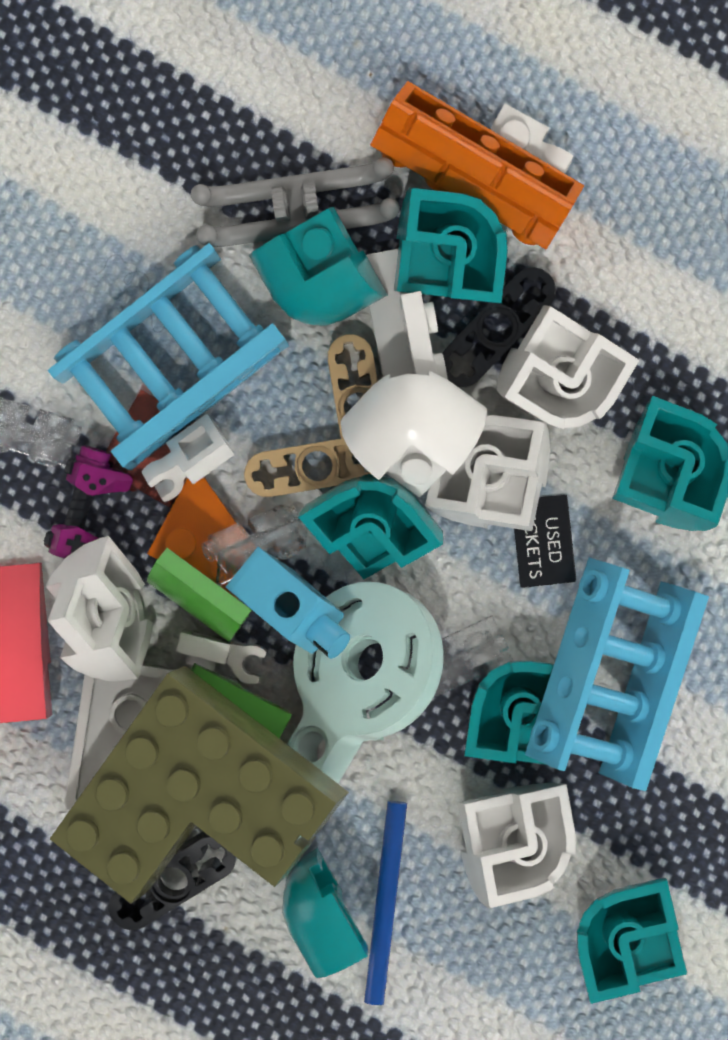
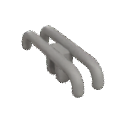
[191,157,400,247]

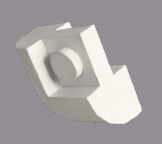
[497,305,639,429]
[341,371,487,497]
[425,415,550,531]
[45,536,153,682]
[458,783,576,908]

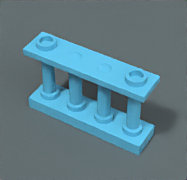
[47,243,289,471]
[525,557,709,791]

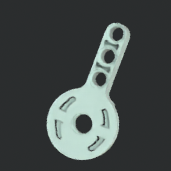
[287,582,443,840]

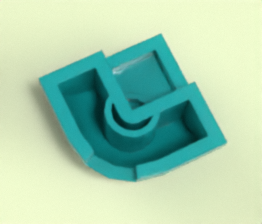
[394,188,508,303]
[249,207,388,326]
[612,396,728,531]
[298,474,444,580]
[464,660,554,765]
[282,847,368,978]
[577,877,687,1004]

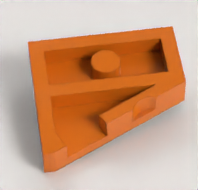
[147,476,256,599]

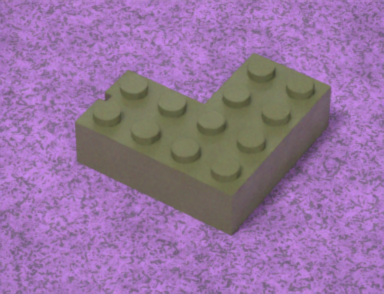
[50,666,349,904]

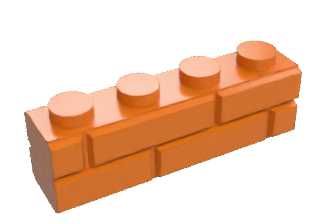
[370,81,585,250]

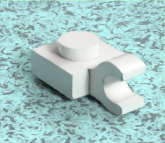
[490,104,573,173]
[142,413,235,502]
[176,629,267,684]

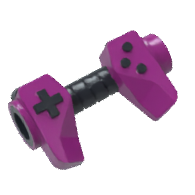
[44,445,133,559]

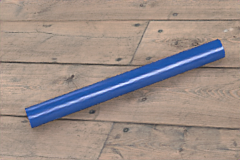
[364,800,407,1005]

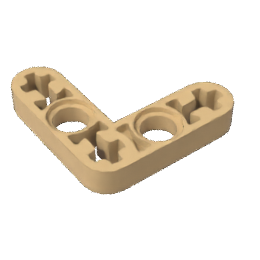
[244,334,378,497]

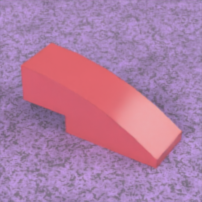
[0,563,53,723]

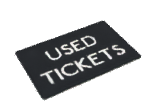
[514,495,576,588]

